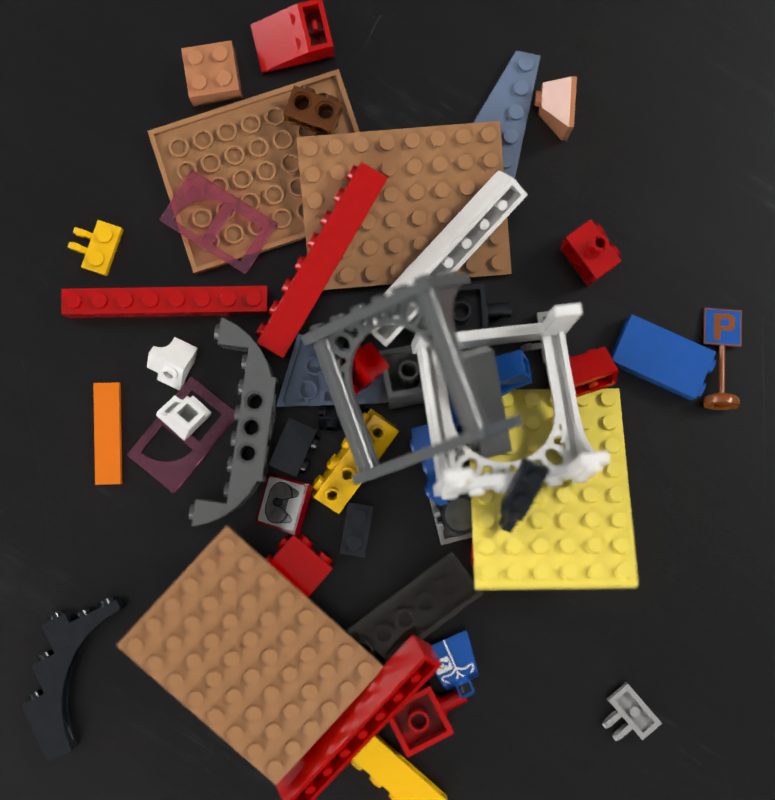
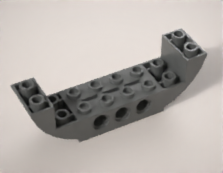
[189,318,280,526]

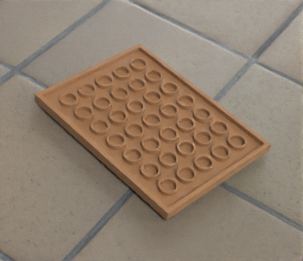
[147,69,360,275]
[296,121,512,290]
[117,525,383,785]

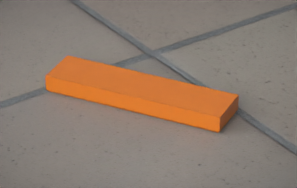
[93,382,122,485]

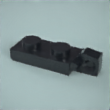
[498,457,550,533]

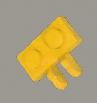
[67,220,123,277]

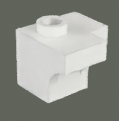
[147,337,198,391]
[156,395,212,441]

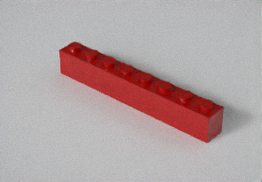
[255,162,388,358]
[61,286,270,318]
[276,635,442,800]

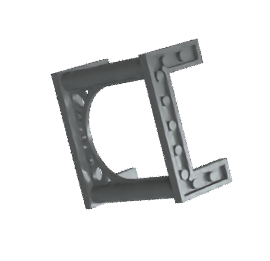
[301,271,523,485]

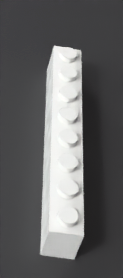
[364,170,528,347]

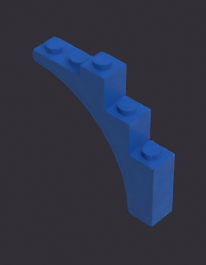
[410,350,532,506]

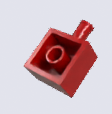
[559,219,622,287]
[389,681,468,758]

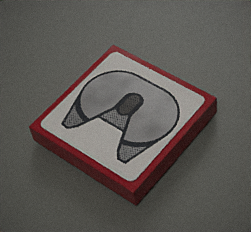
[255,473,313,536]

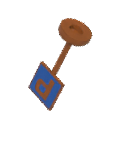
[703,308,742,410]

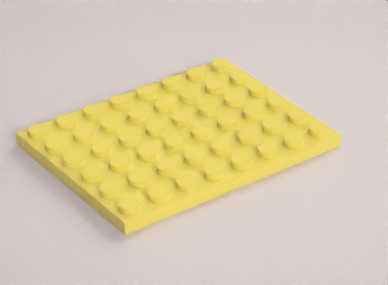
[469,388,638,590]

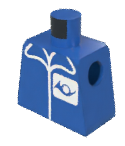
[431,630,479,699]

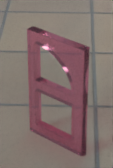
[159,170,278,275]
[127,376,235,493]

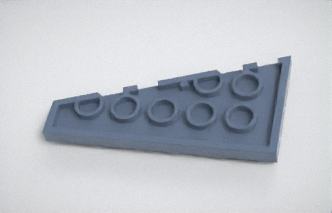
[473,51,540,179]
[276,334,388,407]

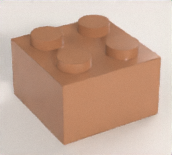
[181,40,243,106]

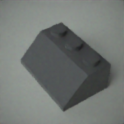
[379,345,449,410]

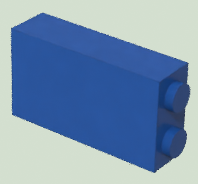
[610,314,716,400]

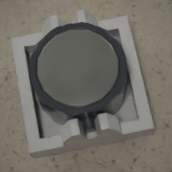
[429,493,473,545]

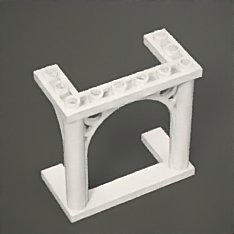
[411,303,610,500]

